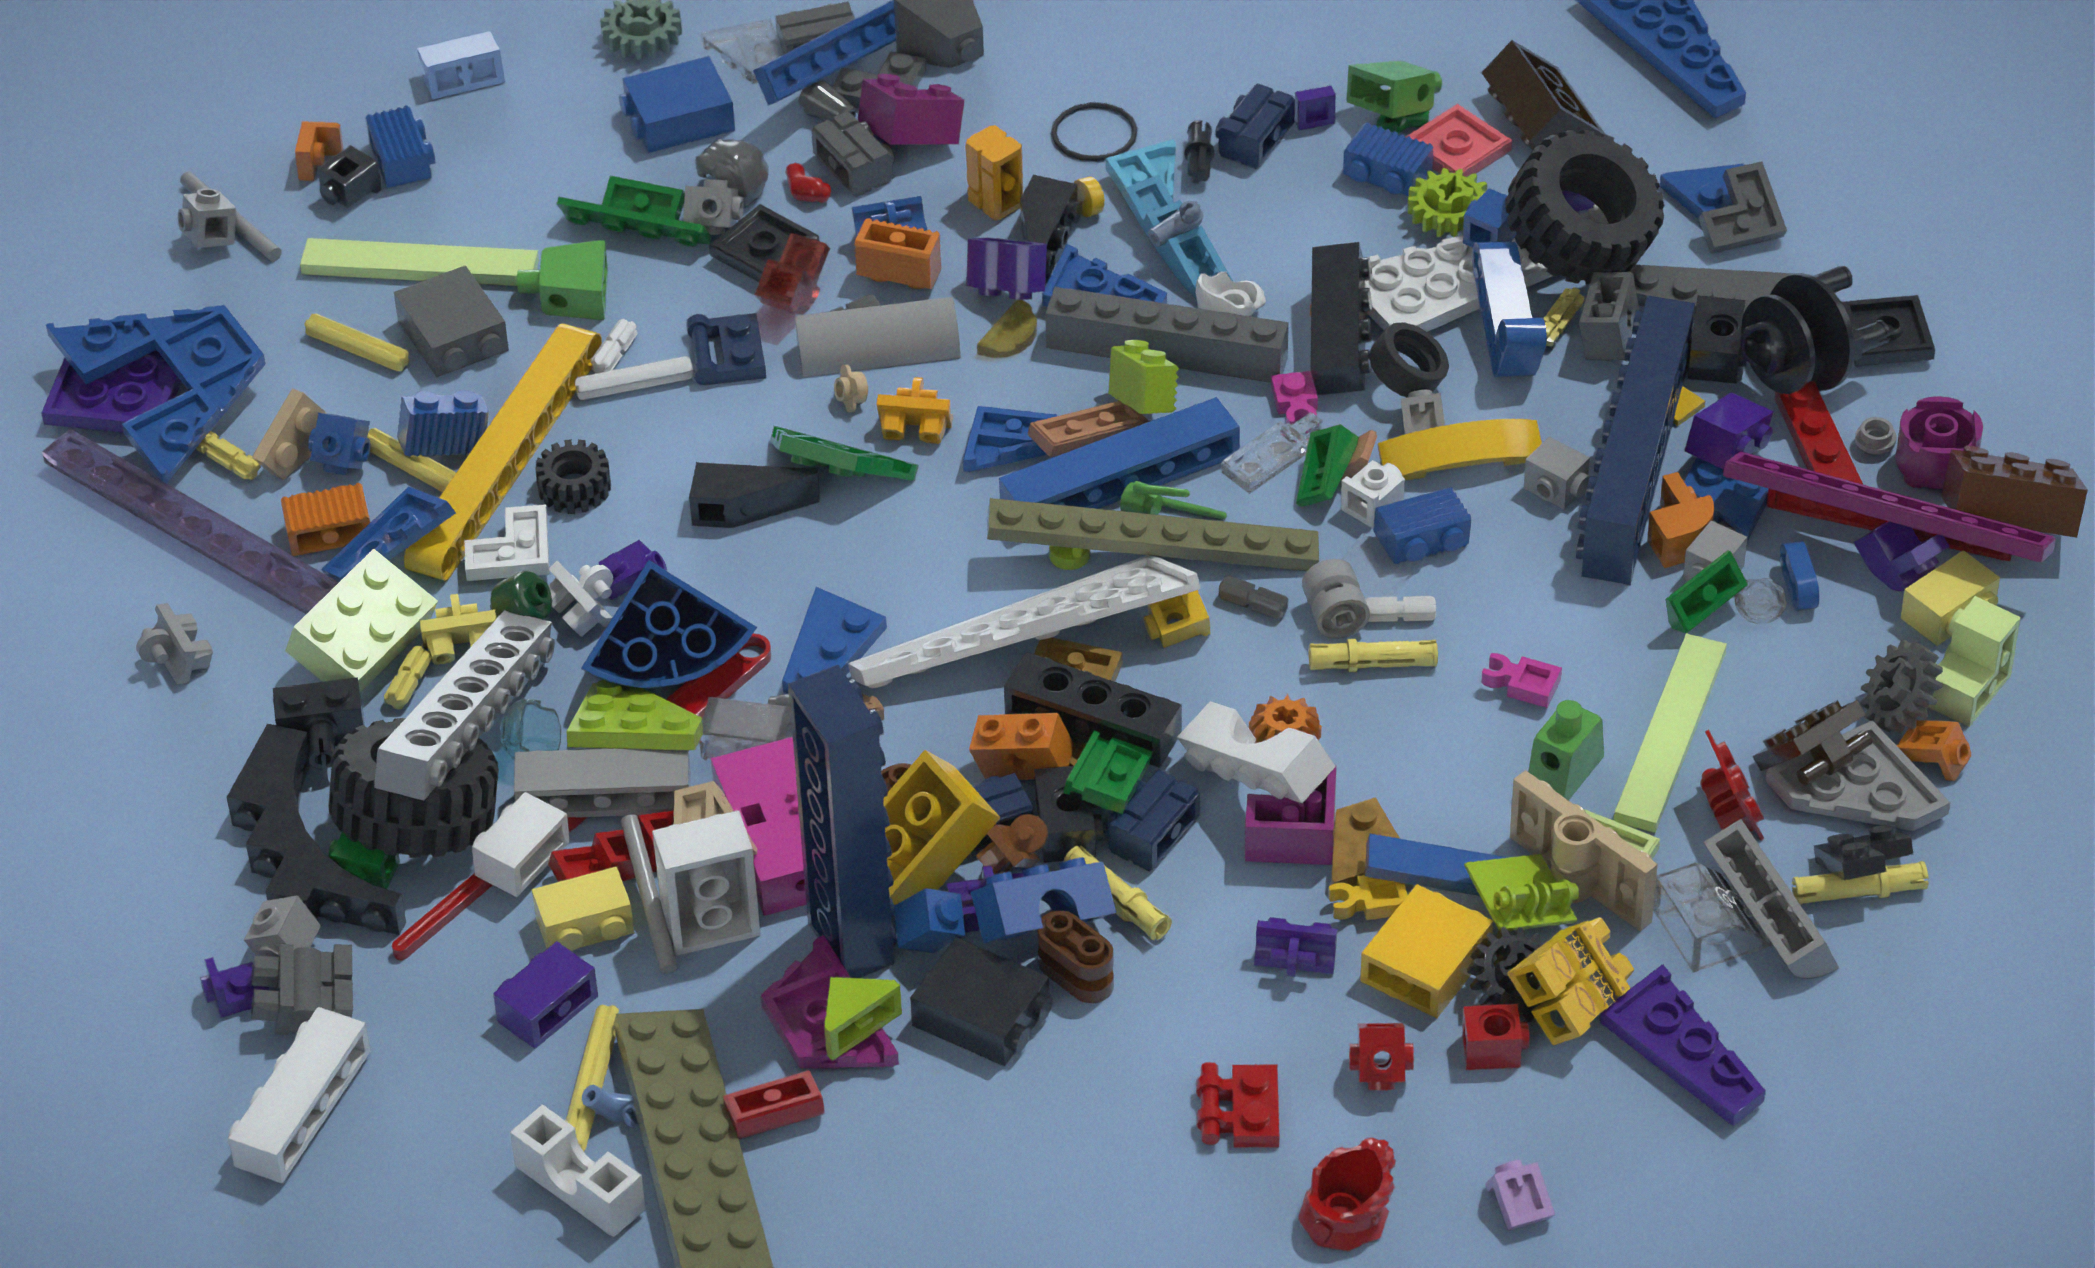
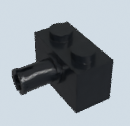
[273,677,365,769]

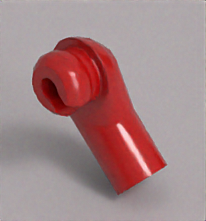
[785,163,831,203]

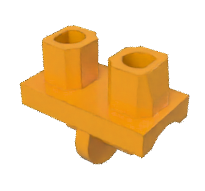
[876,377,953,444]

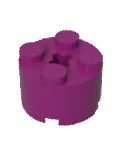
[1896,396,1983,489]

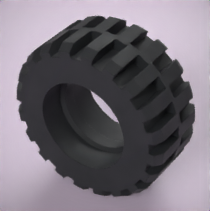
[1505,130,1664,285]
[328,718,499,858]

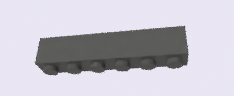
[1045,287,1289,383]

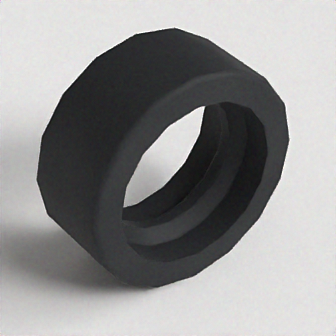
[1369,322,1449,398]

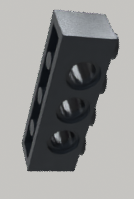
[1004,652,1182,768]

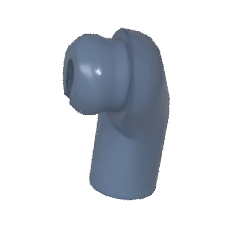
[1148,201,1204,247]

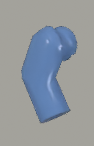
[581,1085,639,1128]

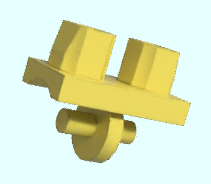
[420,594,496,665]

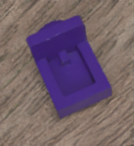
[599,540,667,600]

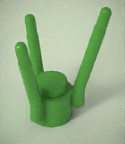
[1120,481,1227,520]

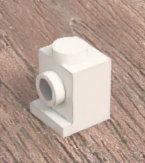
[1341,460,1405,528]

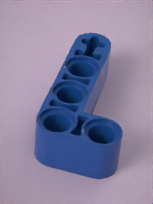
[1472,241,1546,377]

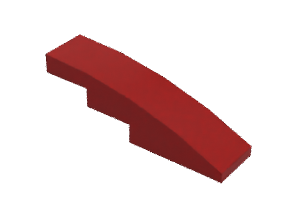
[548,811,674,882]

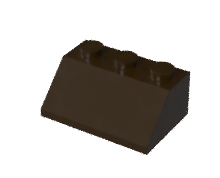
[1481,40,1605,150]

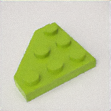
[566,680,703,750]

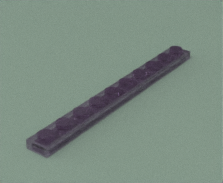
[42,429,339,614]

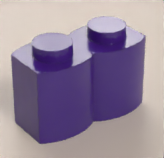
[966,237,1047,300]

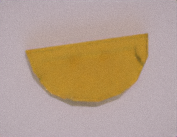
[977,300,1037,358]

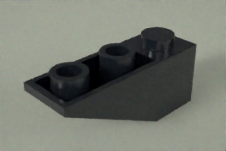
[1020,174,1082,274]
[689,462,820,528]

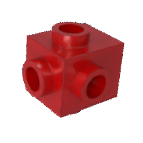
[1349,1023,1414,1090]

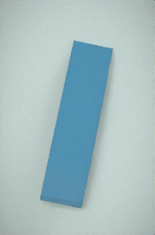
[1122,174,1233,301]

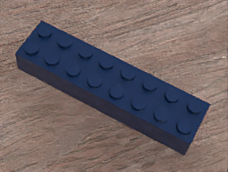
[1576,295,1695,585]
[788,665,897,978]

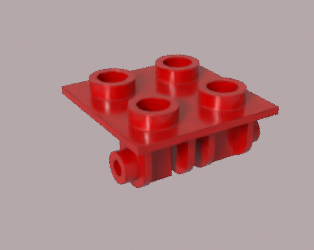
[1700,729,1765,840]

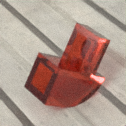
[754,233,830,315]

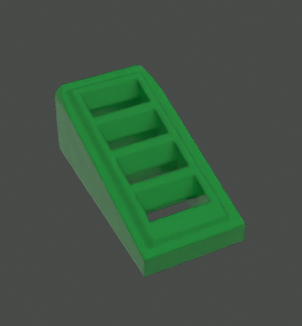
[1296,424,1359,507]

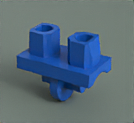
[851,196,927,237]

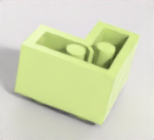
[1928,596,2021,727]

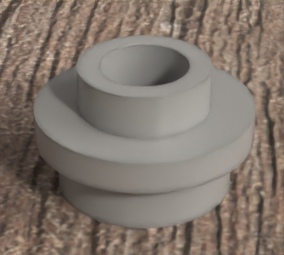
[1855,417,1897,454]

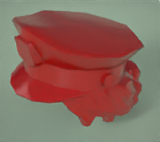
[1298,1137,1396,1251]

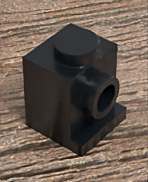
[317,145,382,208]

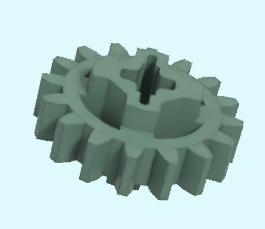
[600,0,682,60]

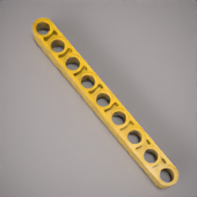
[404,323,602,581]

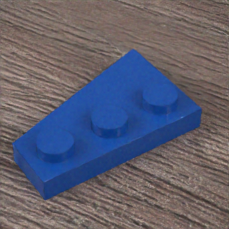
[1042,244,1167,307]
[321,487,456,584]
[782,587,887,694]

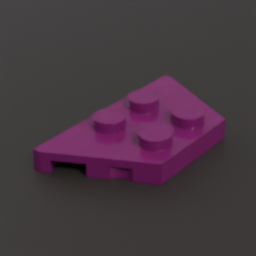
[760,935,899,1069]

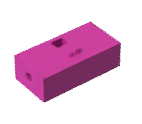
[711,737,806,916]

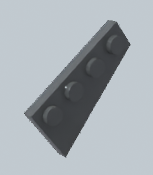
[1630,265,1796,318]

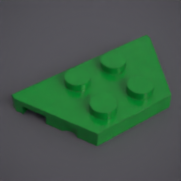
[770,426,919,481]

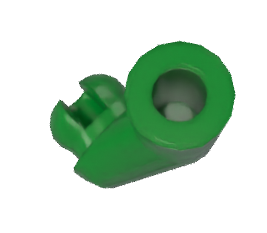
[1376,110,1430,134]

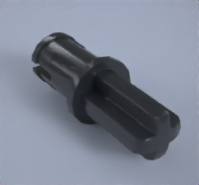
[1184,120,1215,184]

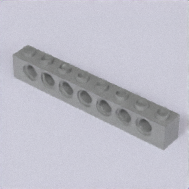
[374,610,555,800]

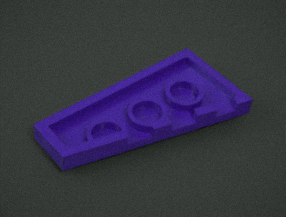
[1600,964,1766,1126]

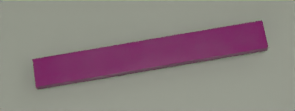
[1723,451,2056,563]

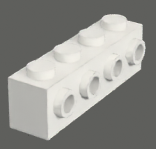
[228,1007,371,1184]

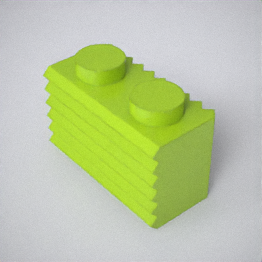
[1108,340,1179,414]

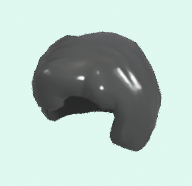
[695,139,769,207]

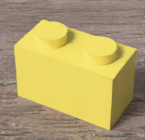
[1900,550,2000,646]
[532,867,634,951]

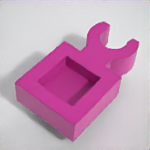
[1271,371,1318,433]
[1481,653,1562,708]

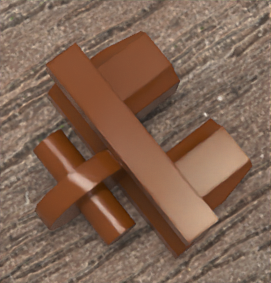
[976,814,1048,875]

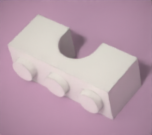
[510,1104,646,1238]

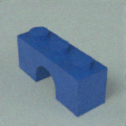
[971,857,1116,944]

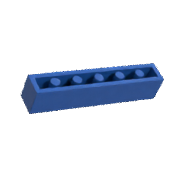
[999,397,1240,509]

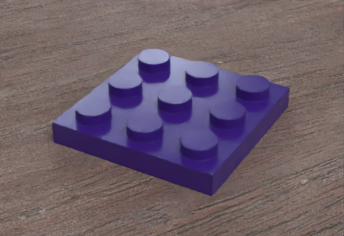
[41,350,181,433]

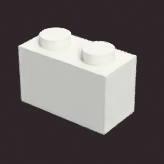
[472,792,570,897]

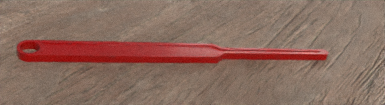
[392,633,771,960]

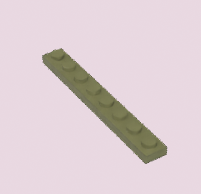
[987,498,1319,571]

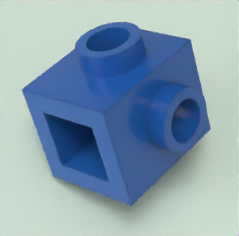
[308,413,371,475]

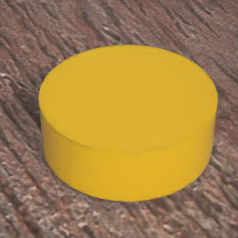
[1074,176,1105,217]

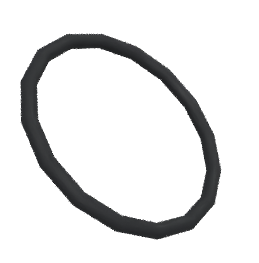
[1051,102,1138,161]

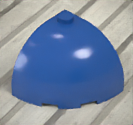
[581,560,757,688]

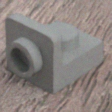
[1400,390,1445,434]

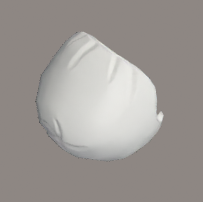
[1196,272,1266,316]

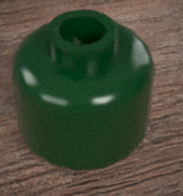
[490,571,552,620]

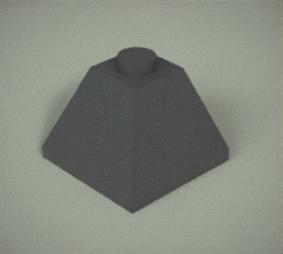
[894,0,984,68]

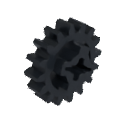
[1467,927,1542,1022]

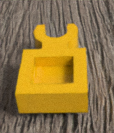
[1328,875,1408,920]

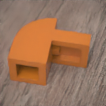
[1647,472,1714,568]

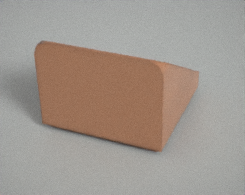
[1341,430,1378,481]

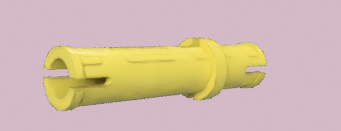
[1308,639,1438,672]
[1063,846,1172,940]
[1792,861,1929,905]

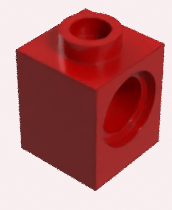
[1462,1004,1530,1070]

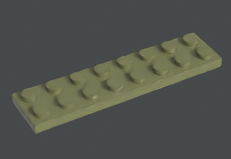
[613,1009,774,1268]

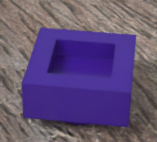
[1295,85,1336,131]

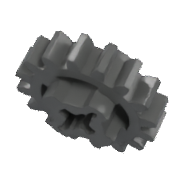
[1860,640,1943,734]

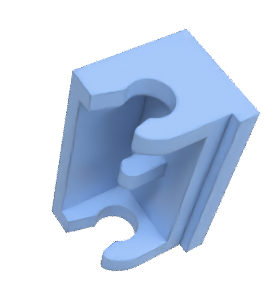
[417,31,505,100]

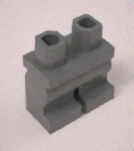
[251,944,353,1035]

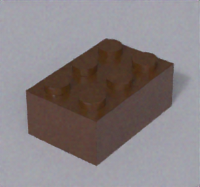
[1941,446,2088,538]

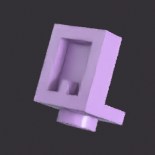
[1485,1160,1555,1231]

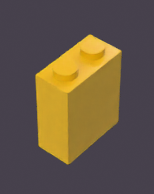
[1360,884,1493,1018]

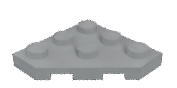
[1765,720,1950,831]

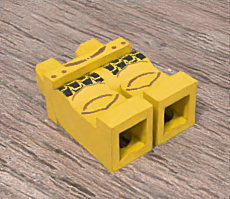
[1507,917,1634,1046]

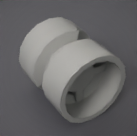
[1302,559,1370,639]

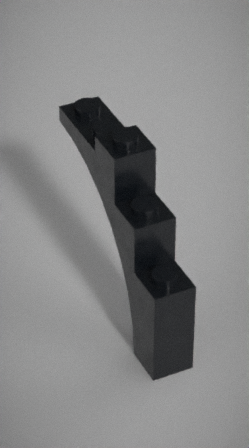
[226,723,406,935]

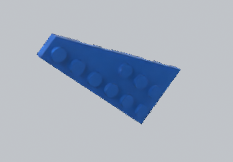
[1575,0,1746,119]

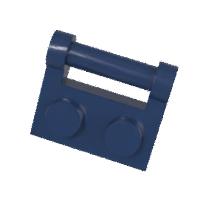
[686,313,766,385]

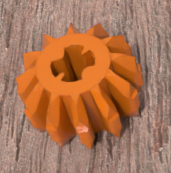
[1249,693,1322,743]

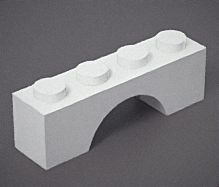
[1177,701,1336,803]

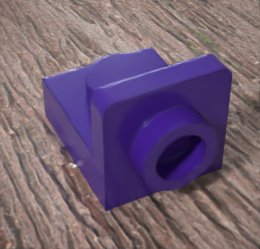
[200,957,270,1018]

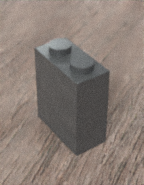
[394,265,509,377]

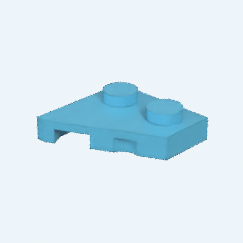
[1106,139,1176,199]

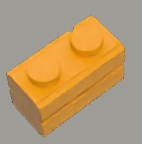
[965,125,1023,221]

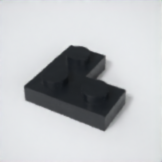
[1814,825,1913,880]

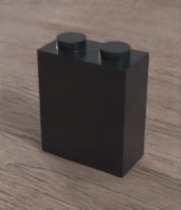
[910,937,1053,1067]

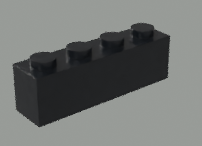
[1310,242,1372,395]

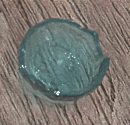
[500,699,561,761]

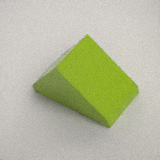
[825,977,902,1061]

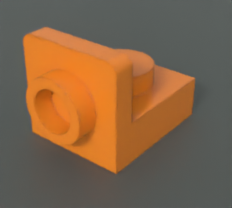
[295,121,343,181]
[1897,720,1971,781]

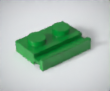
[1064,730,1153,814]

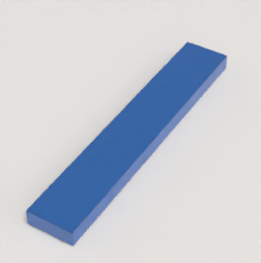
[753,0,896,105]

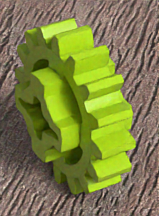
[1407,168,1487,237]

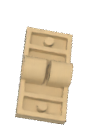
[1509,770,1658,931]

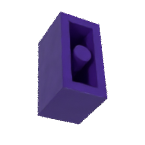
[1684,392,1774,469]
[493,941,598,1049]

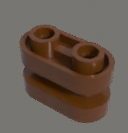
[1037,911,1114,1003]

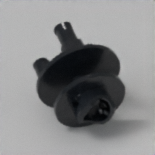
[1740,266,1890,394]

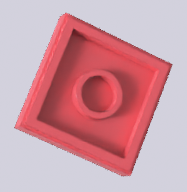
[1406,104,1512,177]

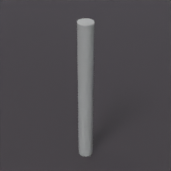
[180,171,282,261]
[621,815,678,974]

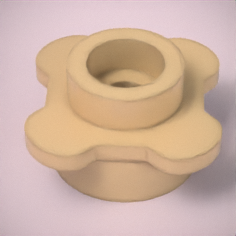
[834,365,868,413]

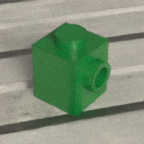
[328,831,400,889]

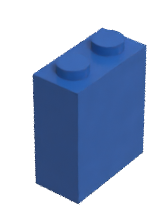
[619,56,735,153]

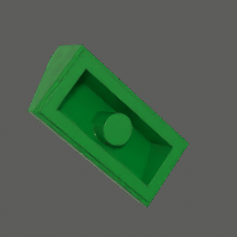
[1665,550,1748,633]

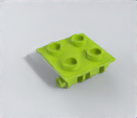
[1464,854,1579,931]

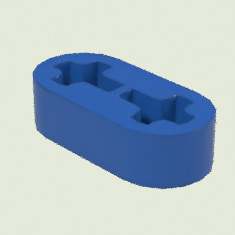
[1780,541,1820,611]

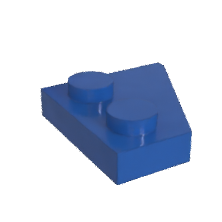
[1660,163,1744,219]
[963,406,1057,472]
[1684,457,1768,542]

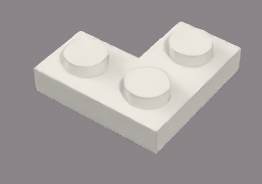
[464,504,550,581]

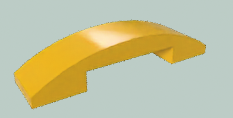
[1377,419,1542,481]

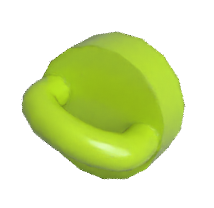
[1049,545,1090,570]

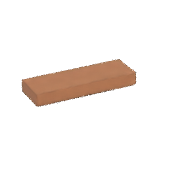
[1027,401,1150,458]

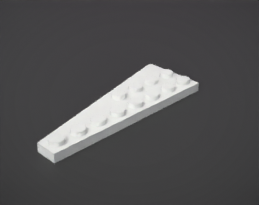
[1366,205,1608,332]
[848,555,1201,688]

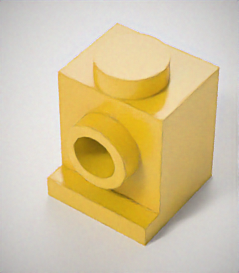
[1143,590,1211,648]

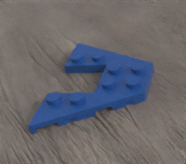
[46,305,266,485]

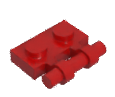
[1196,1062,1280,1148]

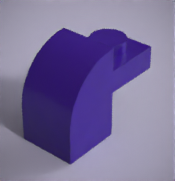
[1853,521,1949,591]

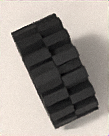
[535,439,611,514]

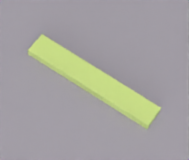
[300,238,539,286]
[1614,633,1727,833]

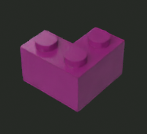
[858,74,965,144]
[1245,765,1337,865]

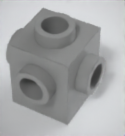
[683,179,743,235]
[177,188,237,248]

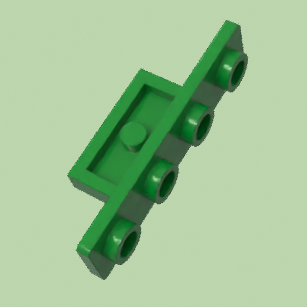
[556,175,712,247]

